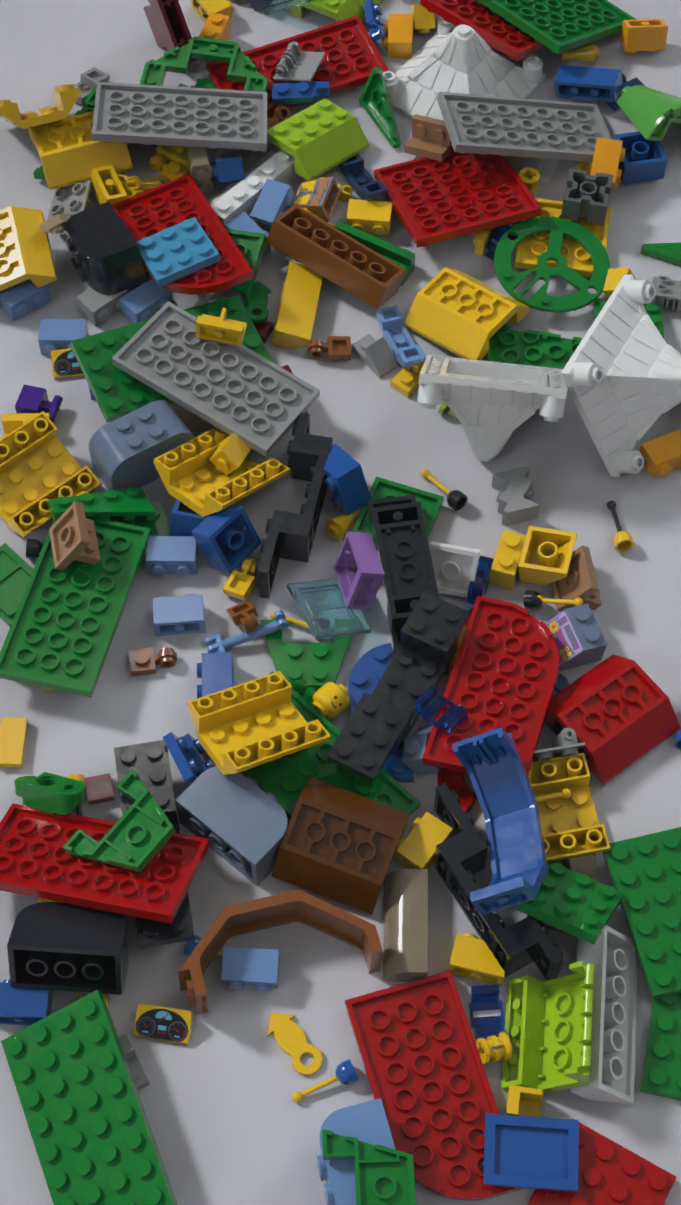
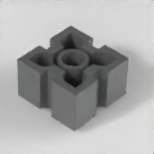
[561,168,613,225]

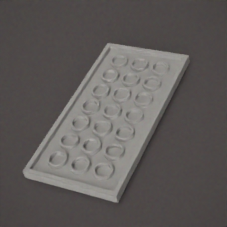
[92,82,267,151]
[437,92,611,162]
[112,301,320,457]

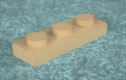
[39,213,71,234]

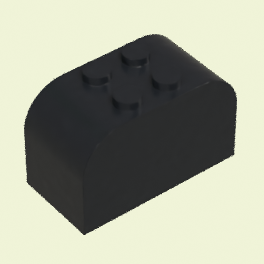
[65,201,148,295]
[7,902,129,995]

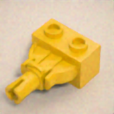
[91,165,162,205]

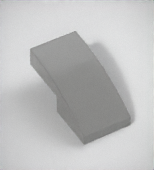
[74,67,110,105]

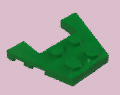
[260,620,357,690]
[63,769,176,873]
[322,1130,416,1205]

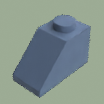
[402,725,441,776]

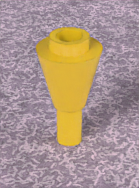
[561,42,599,63]
[325,508,362,540]

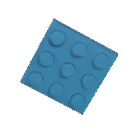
[137,217,221,287]

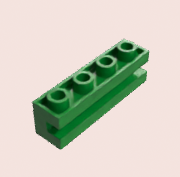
[334,221,415,286]

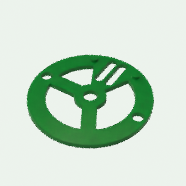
[494,217,610,313]

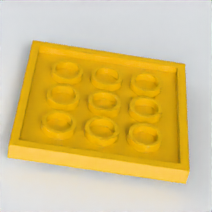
[514,198,611,277]

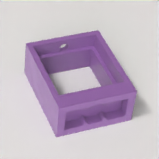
[334,532,385,610]

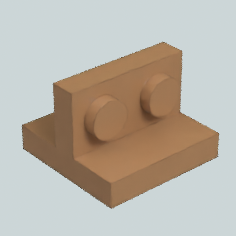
[404,114,454,162]
[49,501,101,571]
[551,545,602,612]

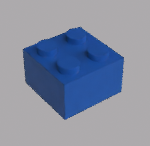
[614,132,667,184]

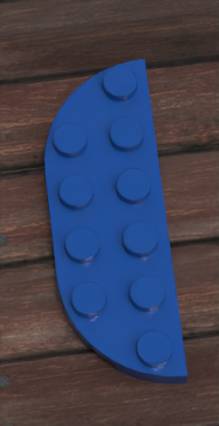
[348,643,414,783]

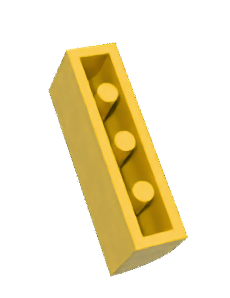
[271,261,323,348]

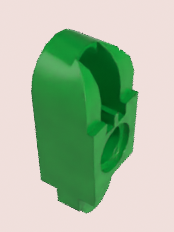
[14,772,85,815]

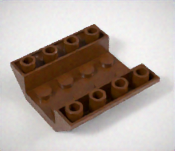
[272,777,410,915]

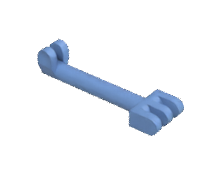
[204,610,289,653]

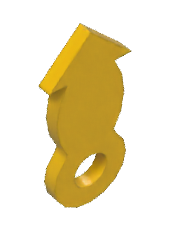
[268,1012,322,1076]

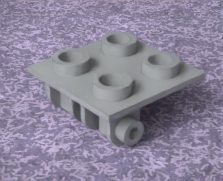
[273,41,326,82]
[48,180,93,220]
[649,276,681,312]
[533,728,585,762]

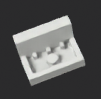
[430,541,480,599]

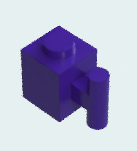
[15,384,63,422]

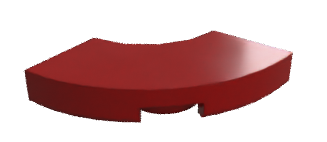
[437,768,477,812]

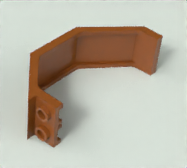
[178,889,383,1015]

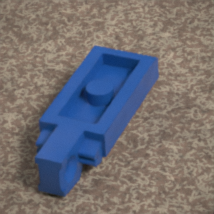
[364,0,385,43]
[272,81,330,105]

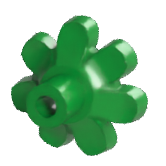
[291,680,316,706]

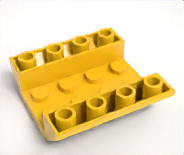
[0,84,81,129]
[27,111,133,190]
[0,206,58,291]
[404,267,531,360]
[0,411,102,538]
[153,427,290,517]
[187,671,331,775]
[528,753,610,862]

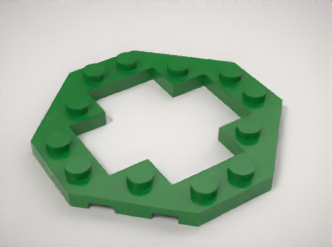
[139,36,268,92]

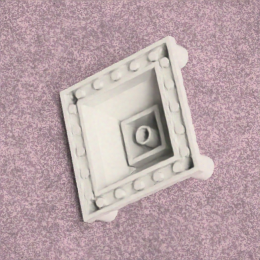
[383,16,546,121]
[561,274,681,478]
[417,355,567,462]

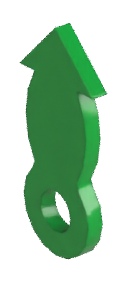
[246,281,271,323]

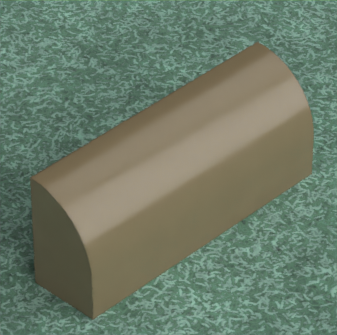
[383,869,428,982]

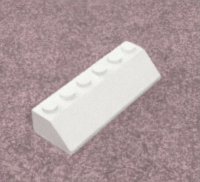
[208,146,300,224]
[571,925,638,1105]

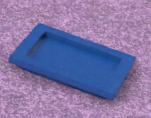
[482,1113,580,1192]

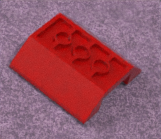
[545,654,681,785]

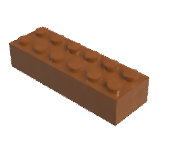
[266,204,406,309]

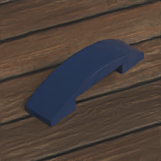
[339,154,388,200]

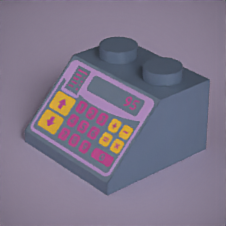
[545,604,607,671]

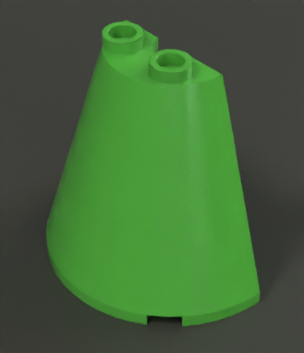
[616,85,681,141]

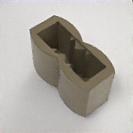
[188,147,214,196]

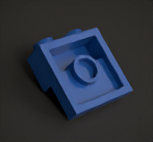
[162,732,215,785]

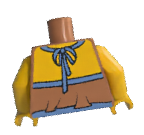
[290,176,353,227]

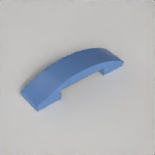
[375,305,426,366]

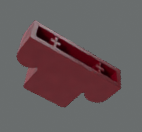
[144,0,198,63]

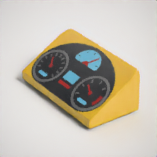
[51,348,84,379]
[133,1003,194,1045]

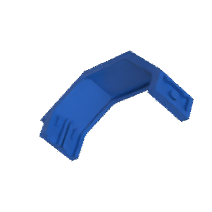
[452,727,548,915]

